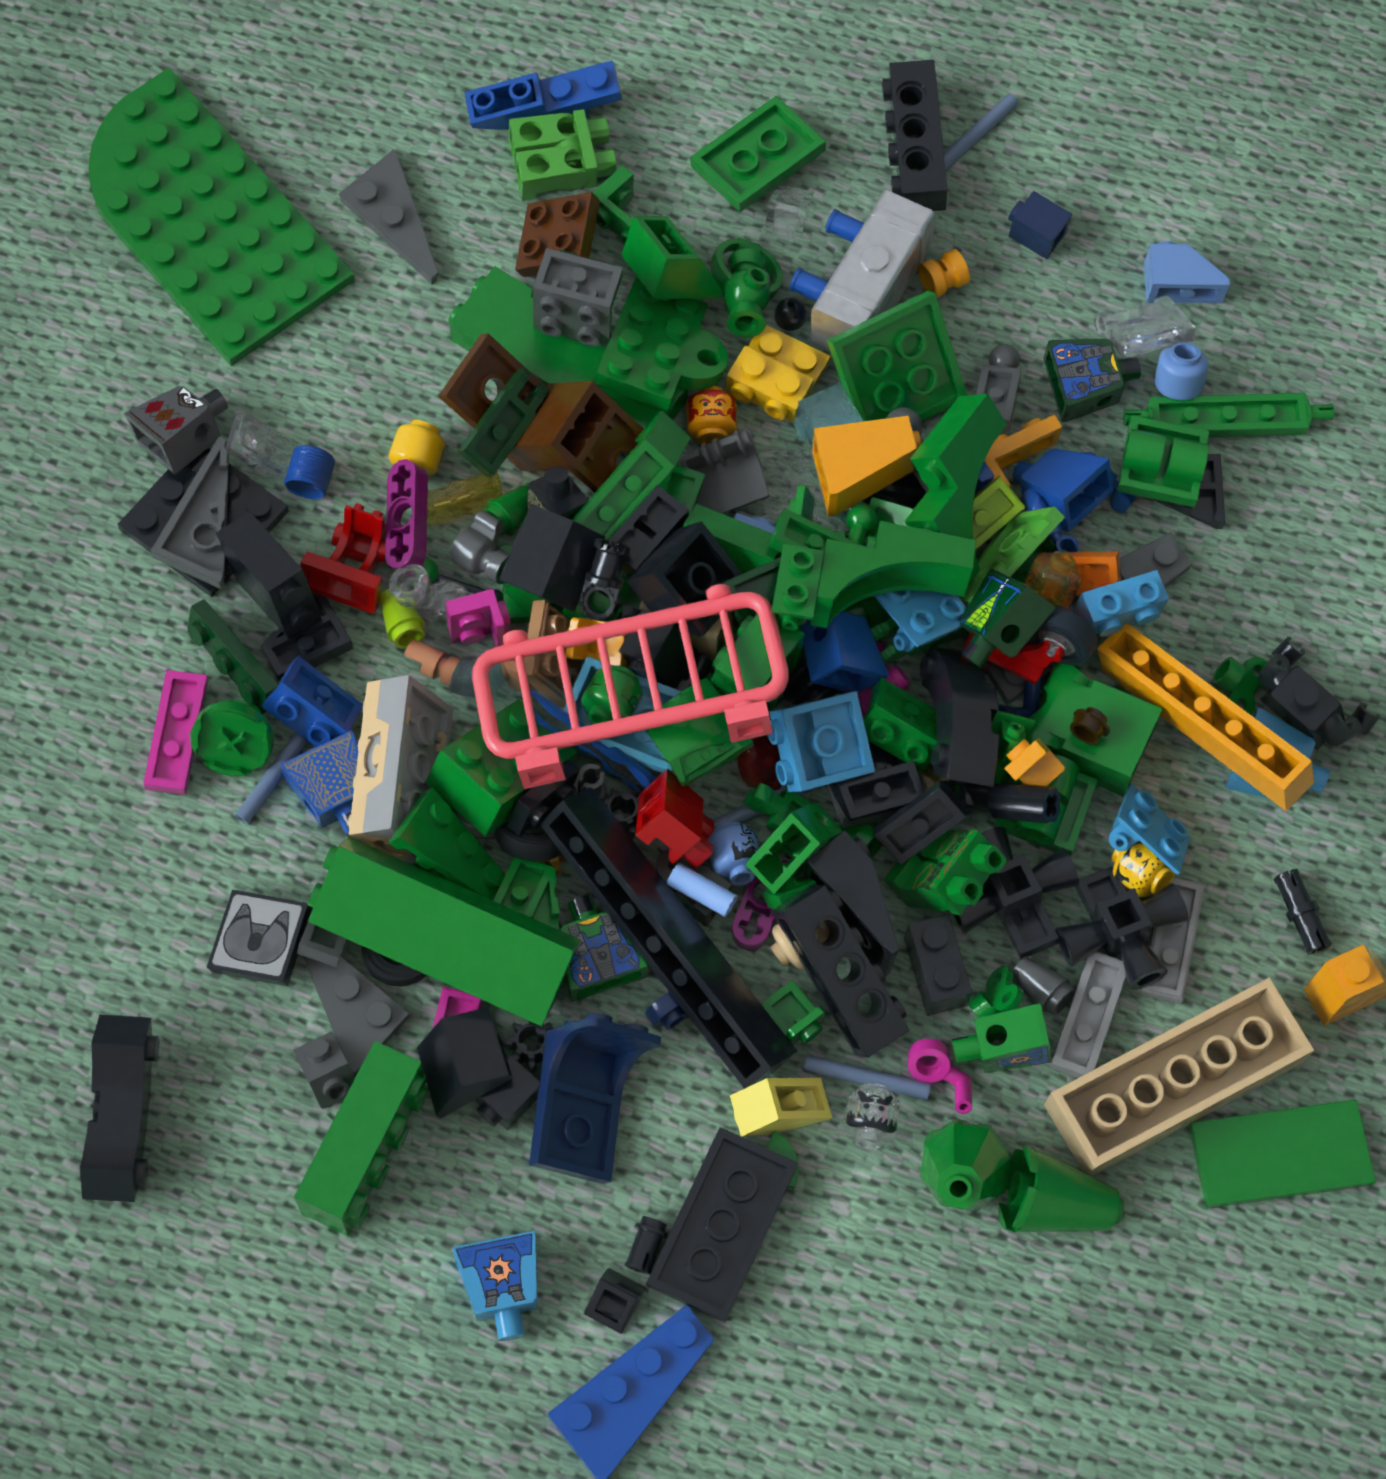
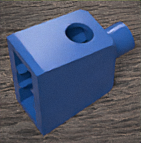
[801,611,889,694]

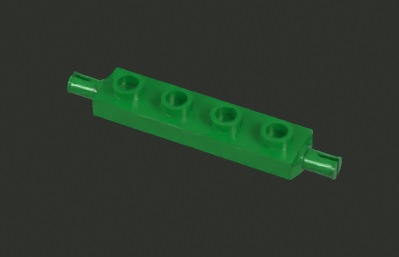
[1123,393,1334,437]

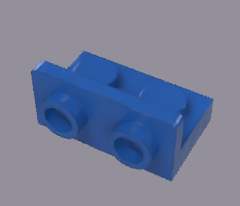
[262,656,363,747]

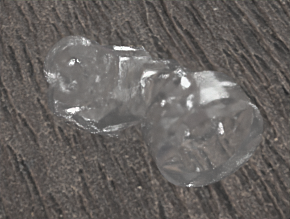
[389,564,469,615]

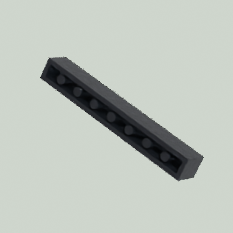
[539,787,797,1089]

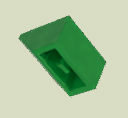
[621,216,723,301]

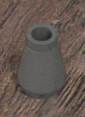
[1013,956,1075,1016]

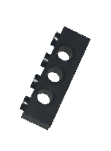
[882,60,947,211]
[771,884,910,1058]

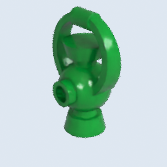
[710,237,783,338]

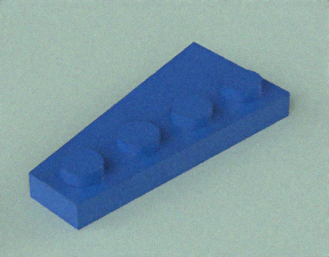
[548,1305,714,1479]

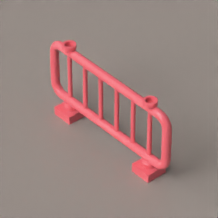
[472,584,789,789]

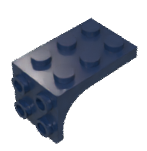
[529,1013,661,1184]

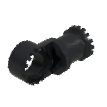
[579,538,631,621]

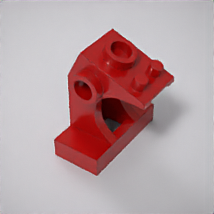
[300,503,386,614]

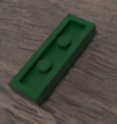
[187,599,278,714]

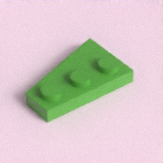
[958,506,1065,607]

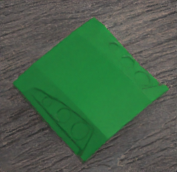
[645,677,754,788]

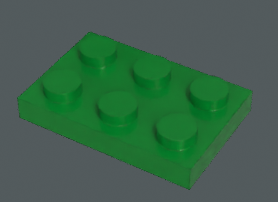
[690,96,826,212]

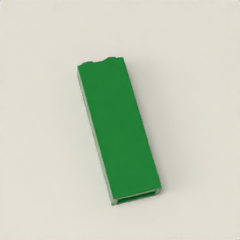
[449,266,688,429]
[307,836,581,1026]

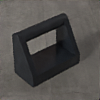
[874,780,966,865]

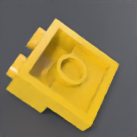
[725,325,831,423]

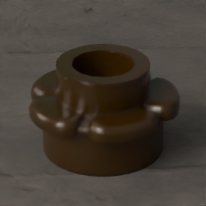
[1070,707,1110,745]

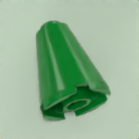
[998,1145,1124,1232]

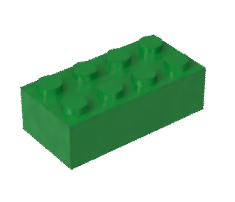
[294,1041,429,1236]

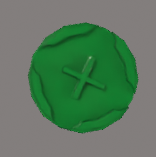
[190,699,274,776]

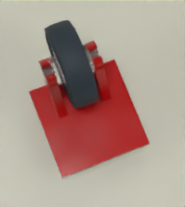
[964,605,1098,685]

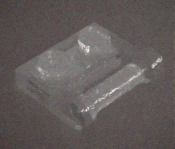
[1094,295,1195,359]

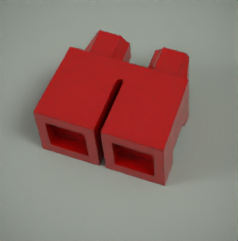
[635,769,714,868]

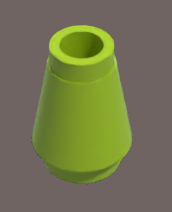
[380,587,425,649]

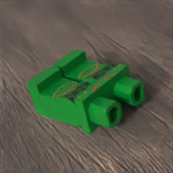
[884,829,1007,915]

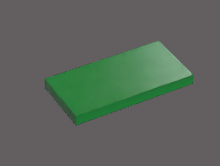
[1189,1099,1376,1209]

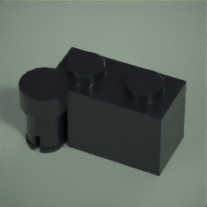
[619,610,714,692]

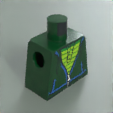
[960,568,1056,668]

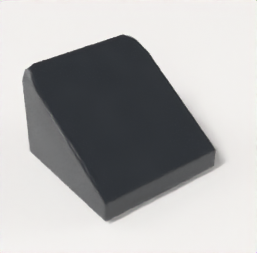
[583,1268,646,1334]

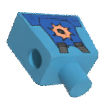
[452,1231,537,1341]

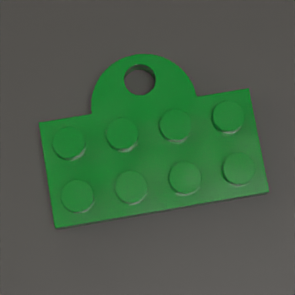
[593,277,728,411]

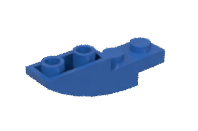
[464,60,622,130]

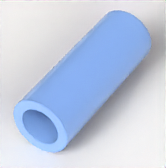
[667,863,738,917]

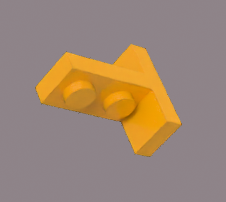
[984,414,1062,487]

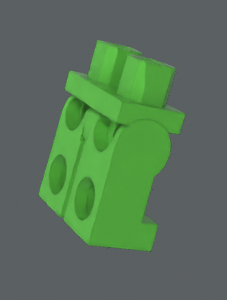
[508,109,616,201]

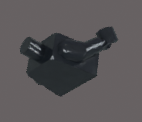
[1259,637,1381,750]

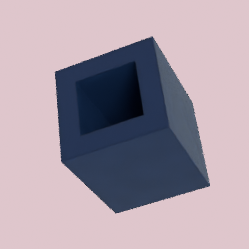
[1008,191,1072,260]

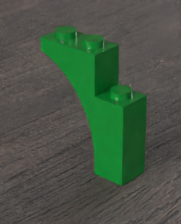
[904,394,1007,581]
[810,521,976,628]

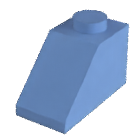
[1144,241,1230,303]

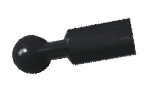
[958,781,1061,823]

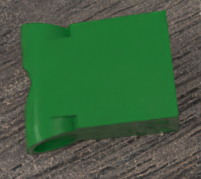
[1027,662,1163,797]

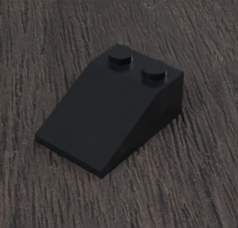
[803,830,899,977]

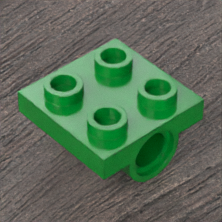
[1117,416,1209,508]
[993,754,1098,857]

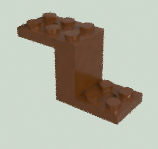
[438,333,644,493]

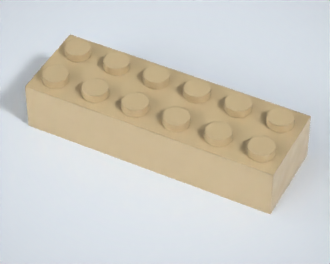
[1044,977,1314,1176]

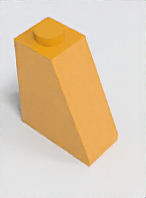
[812,416,921,517]
[1304,944,1386,1026]

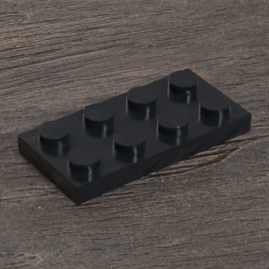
[646,1127,798,1323]

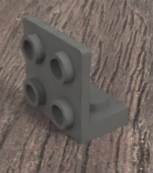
[533,248,623,347]

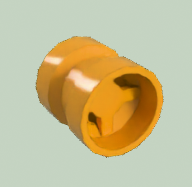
[918,249,970,298]

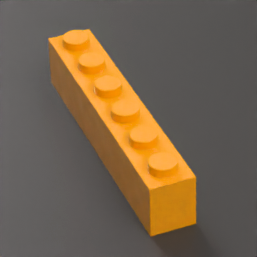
[1097,624,1314,812]

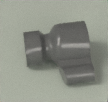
[450,510,510,584]

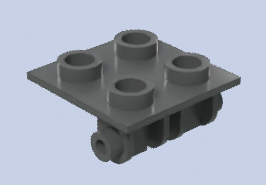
[676,428,770,514]

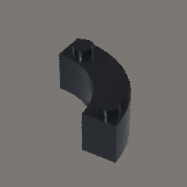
[920,646,999,787]
[80,1014,160,1202]

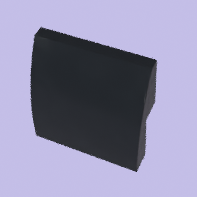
[829,741,925,822]

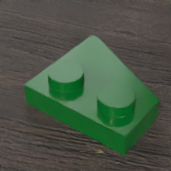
[493,857,560,930]

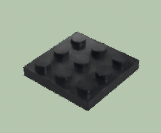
[118,448,289,597]

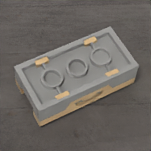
[348,675,453,864]

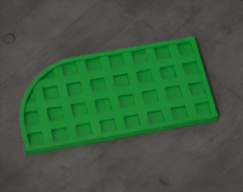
[89,68,355,366]

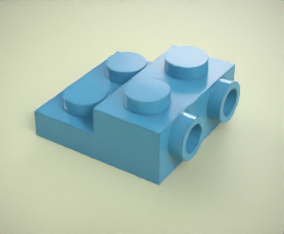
[1072,570,1169,636]
[767,691,875,792]

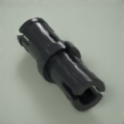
[1273,869,1332,955]

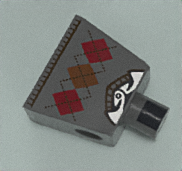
[124,386,228,475]

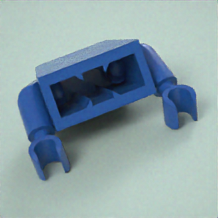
[1013,448,1136,553]

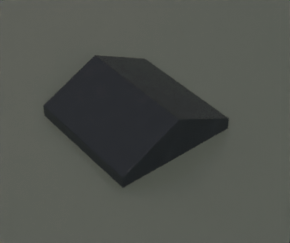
[499,504,606,612]
[417,1007,513,1119]

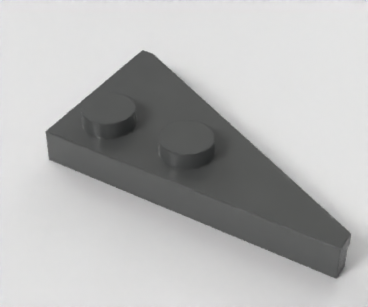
[339,150,438,285]
[150,437,229,589]
[302,955,410,1077]

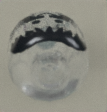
[842,1083,901,1150]

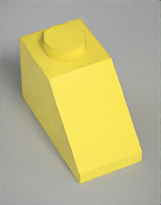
[730,1078,833,1137]

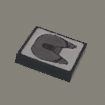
[207,890,313,987]

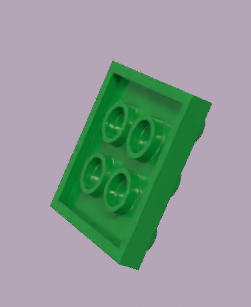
[827,290,967,423]

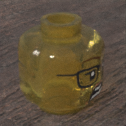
[1024,551,1083,608]

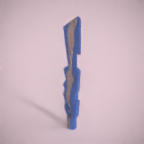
[530,690,711,820]

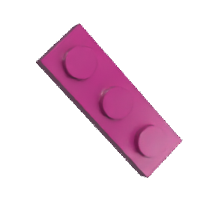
[143,670,209,795]

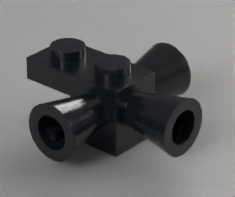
[953,827,1079,960]
[1055,866,1188,990]

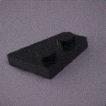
[261,593,354,682]

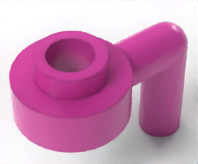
[908,1039,972,1114]

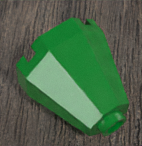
[919,1119,1012,1212]

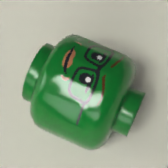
[581,665,643,724]

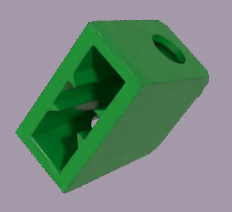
[745,802,842,894]

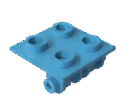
[874,590,967,652]
[1109,782,1191,875]

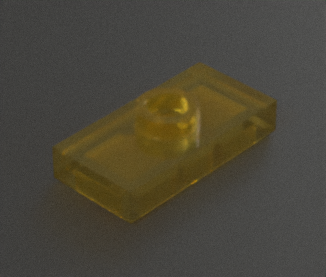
[427,472,503,526]

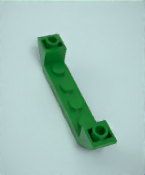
[503,410,691,616]

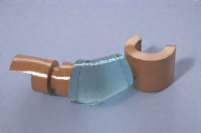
[404,639,536,698]

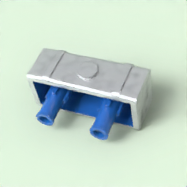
[789,190,935,350]

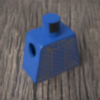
[280,730,359,837]

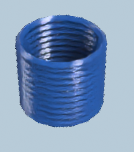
[284,445,335,499]

